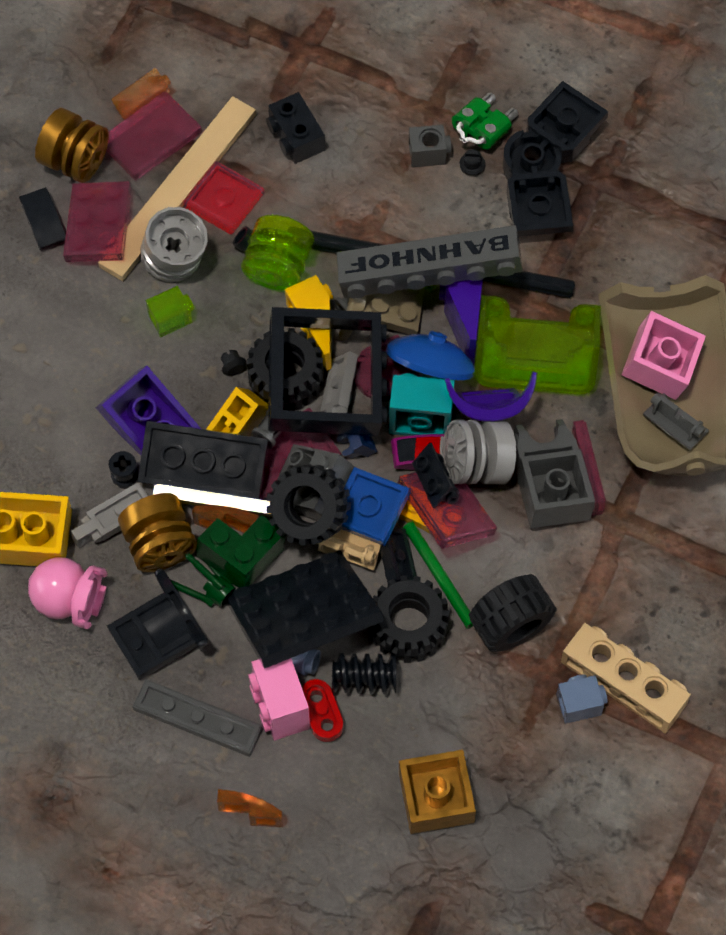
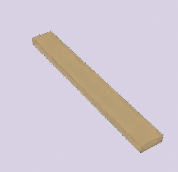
[98,96,256,281]

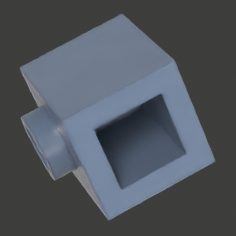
[556,674,608,724]

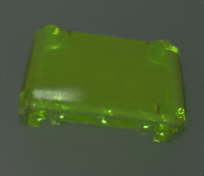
[475,295,601,395]

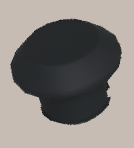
[459,149,485,175]
[221,350,247,376]

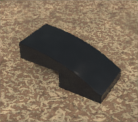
[19,187,67,250]

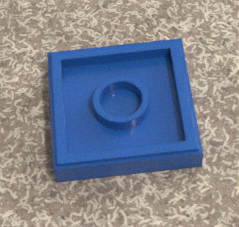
[342,467,411,546]

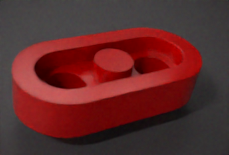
[302,679,343,742]

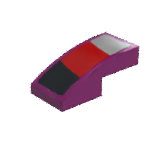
[391,434,445,470]

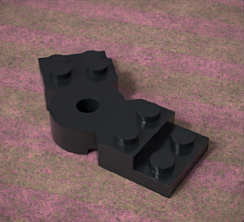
[503,81,609,237]

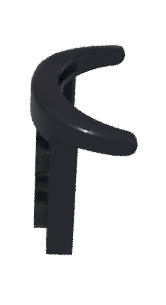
[107,568,208,680]

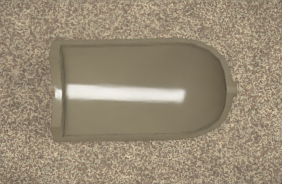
[598,275,726,476]

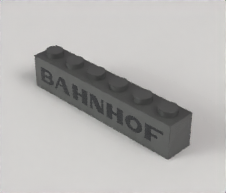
[337,225,523,299]

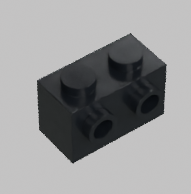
[266,92,326,164]

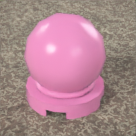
[28,557,107,629]

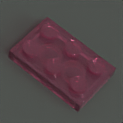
[63,181,132,262]

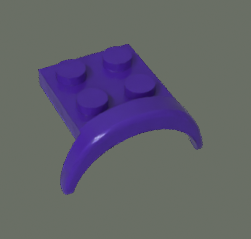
[445,372,537,421]

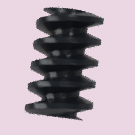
[332,653,397,694]

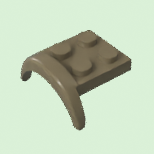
[339,287,424,341]

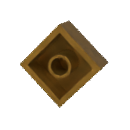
[399,750,476,834]

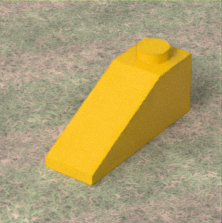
[284,275,333,371]
[206,387,268,436]

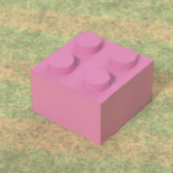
[621,311,706,400]
[248,658,310,741]

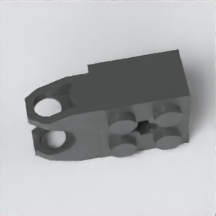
[514,419,596,528]

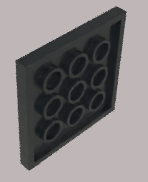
[226,550,384,669]

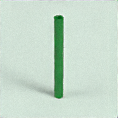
[403,521,473,629]

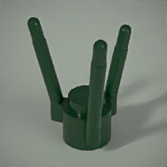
[170,548,236,608]

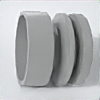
[140,207,208,282]
[442,420,516,484]

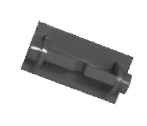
[643,392,709,450]

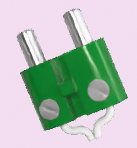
[452,93,518,149]

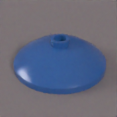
[386,331,475,380]

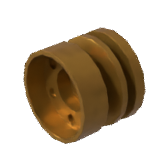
[35,107,109,183]
[118,493,197,572]

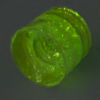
[241,215,314,291]

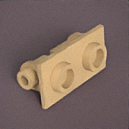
[317,529,381,570]

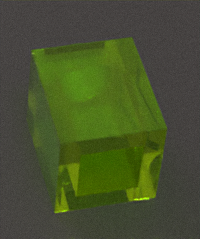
[145,286,194,337]

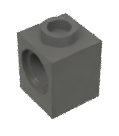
[408,125,451,167]

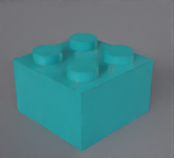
[389,373,455,436]

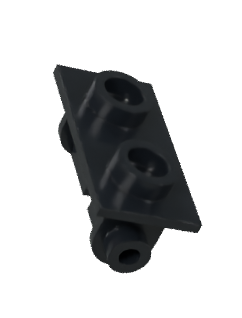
[412,442,460,508]

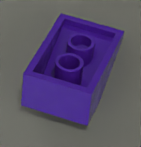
[439,279,483,365]
[95,366,201,455]

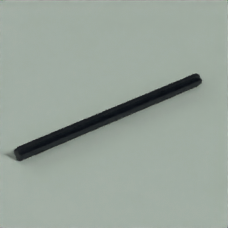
[287,227,575,298]

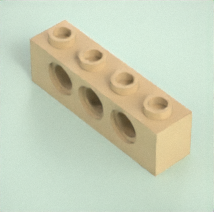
[561,623,691,734]

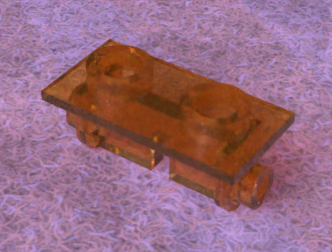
[111,67,171,123]

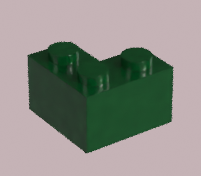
[197,515,285,588]

